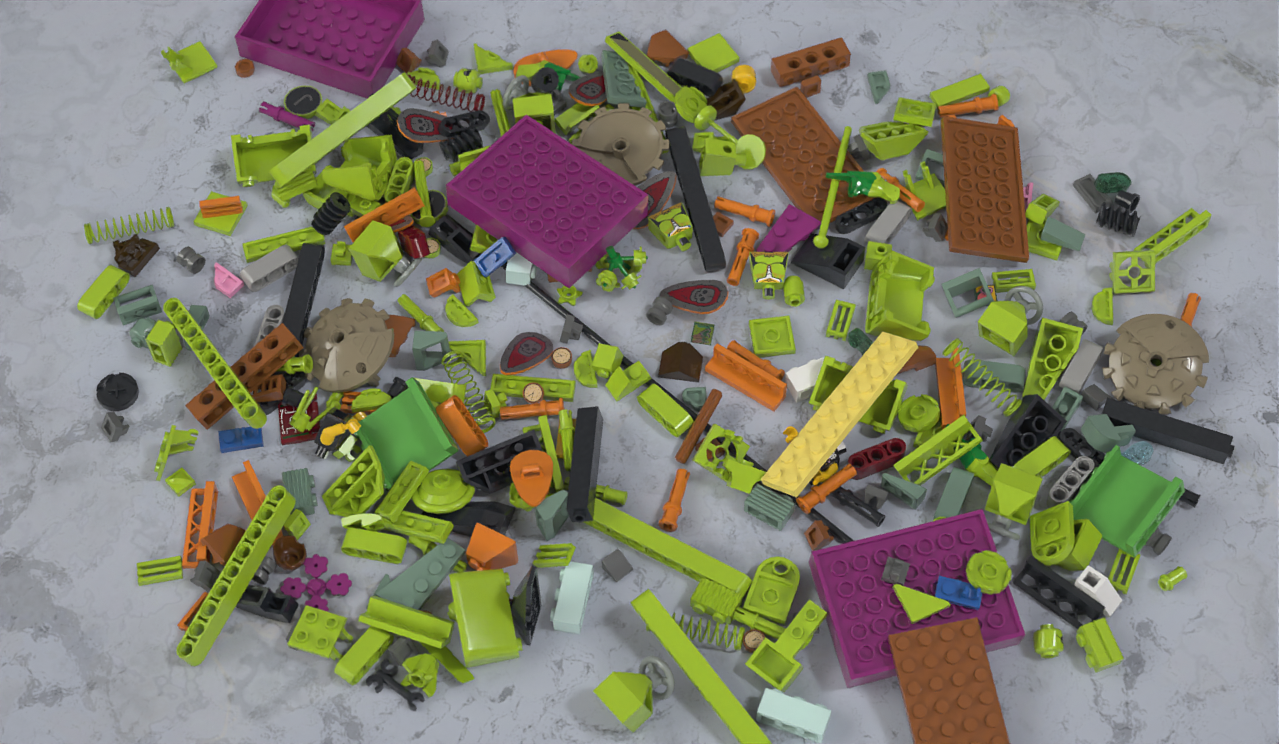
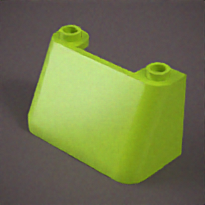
[231,125,317,187]
[322,135,397,201]
[865,250,935,341]
[809,355,908,434]
[449,569,523,668]

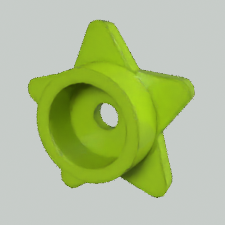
[557,285,583,306]

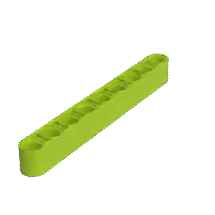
[269,72,417,188]
[163,298,267,429]
[176,485,296,666]
[583,498,752,598]
[630,589,772,744]

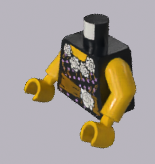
[314,407,367,459]
[783,426,847,485]

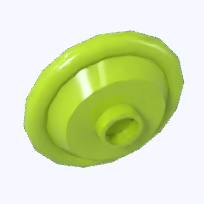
[411,468,475,514]

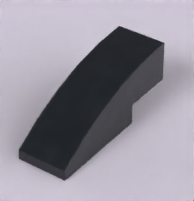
[428,216,481,264]
[235,584,299,624]

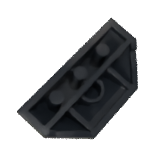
[456,430,542,494]

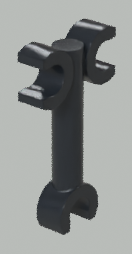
[366,659,425,711]

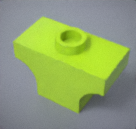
[722,458,766,494]

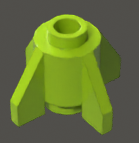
[401,654,439,697]

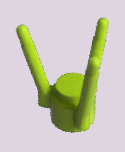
[289,387,337,433]

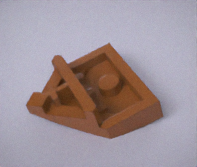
[646,30,689,67]
[200,524,246,566]

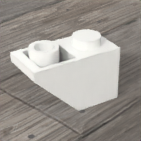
[785,357,824,403]
[1075,565,1122,618]

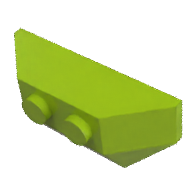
[859,122,929,160]
[322,446,385,517]

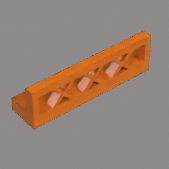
[344,187,425,243]
[705,343,787,412]
[935,348,966,430]
[232,460,283,546]
[182,481,218,569]

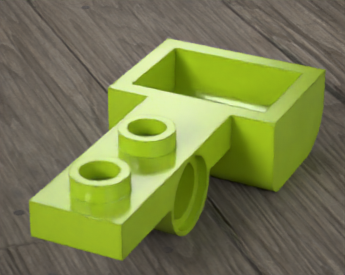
[303,172,381,217]
[745,599,828,693]

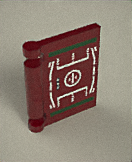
[278,394,320,446]

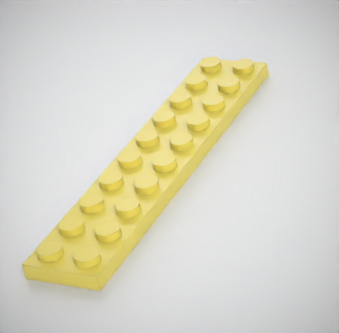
[761,332,918,497]

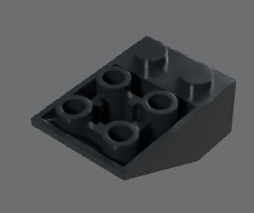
[791,233,865,289]

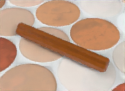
[675,389,722,464]

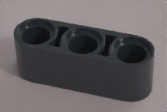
[666,58,724,97]

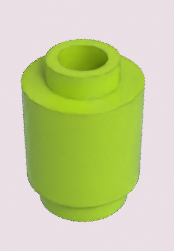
[783,275,805,307]

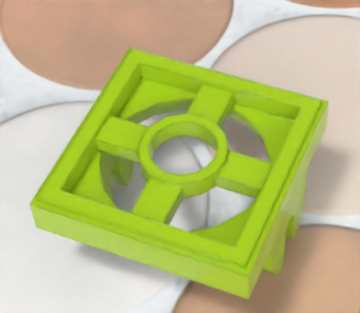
[1109,250,1155,294]
[692,424,750,483]

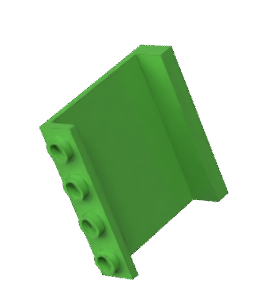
[351,377,459,490]
[1069,445,1185,557]

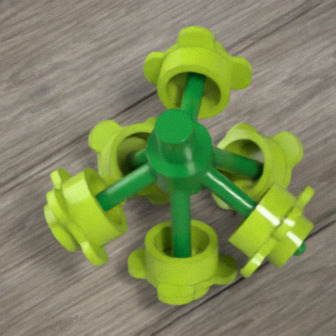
[595,246,648,291]

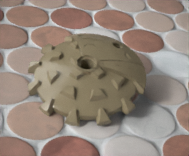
[572,103,669,186]
[299,298,394,393]
[1102,314,1209,415]

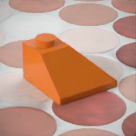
[466,522,518,570]

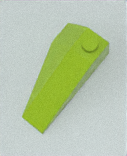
[1022,317,1083,400]

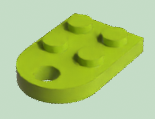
[1030,501,1075,565]
[743,557,800,625]

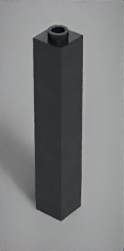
[1102,397,1235,464]
[566,406,603,523]

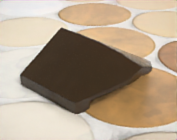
[706,79,746,120]
[658,342,703,382]

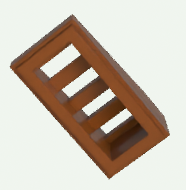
[252,374,286,402]

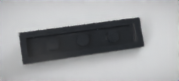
[367,93,424,160]
[1013,555,1105,629]

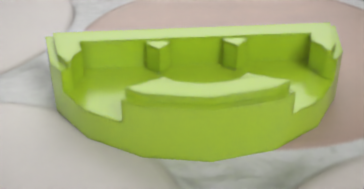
[407,67,441,90]
[1091,287,1113,325]
[445,294,479,327]
[574,350,598,388]
[351,388,392,413]

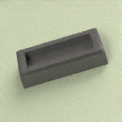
[1073,174,1113,213]

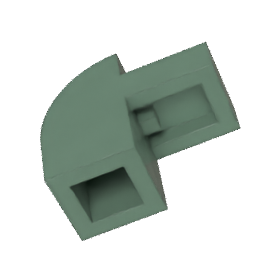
[1081,414,1136,453]

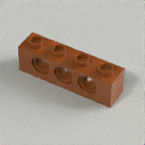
[771,37,851,87]

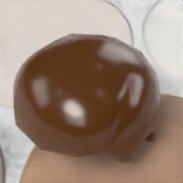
[273,536,307,571]

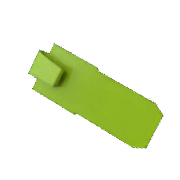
[420,642,474,684]

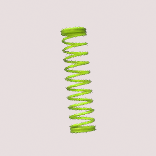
[84,206,174,244]
[942,338,1022,417]
[441,350,496,433]
[646,612,745,651]

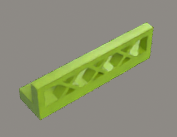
[1134,208,1212,264]
[522,415,565,498]
[894,415,983,486]
[358,595,455,648]

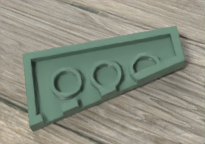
[601,50,647,108]
[376,538,466,610]

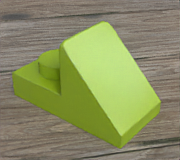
[605,361,651,402]

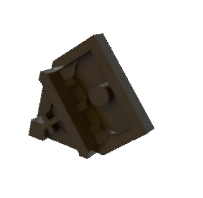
[113,234,160,277]

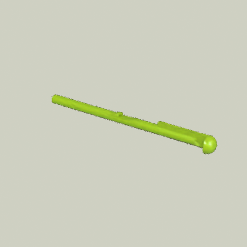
[813,126,852,248]

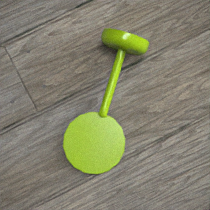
[694,105,766,169]

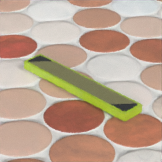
[605,31,682,103]

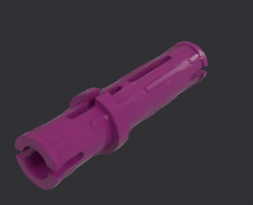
[259,101,315,132]

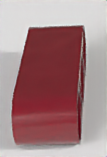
[397,225,430,258]
[848,438,906,480]

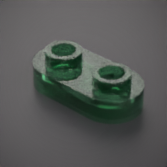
[1094,172,1132,193]
[848,328,873,356]

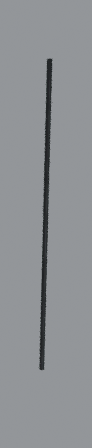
[445,214,854,543]

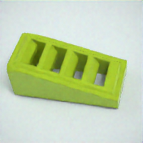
[1025,193,1060,225]

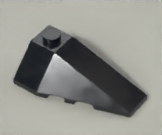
[989,394,1067,469]
[421,501,515,537]
[509,566,542,646]

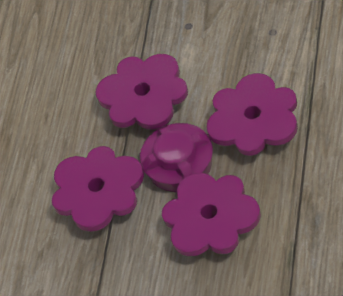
[280,554,352,612]

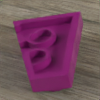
[756,204,821,252]

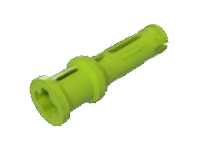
[276,354,313,374]

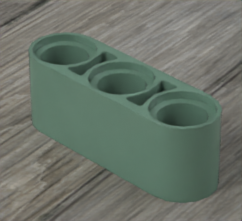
[962,359,1025,392]
[933,467,975,520]

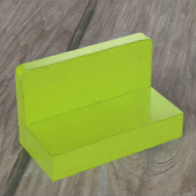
[555,103,600,136]
[457,261,496,307]

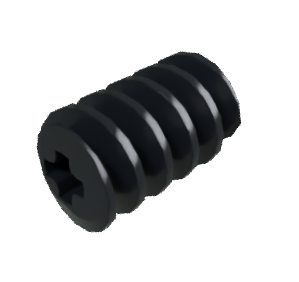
[531,67,559,94]
[439,127,483,163]
[311,192,351,235]
[1096,202,1141,237]

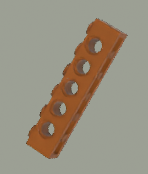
[185,323,304,430]

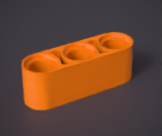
[436,395,489,456]

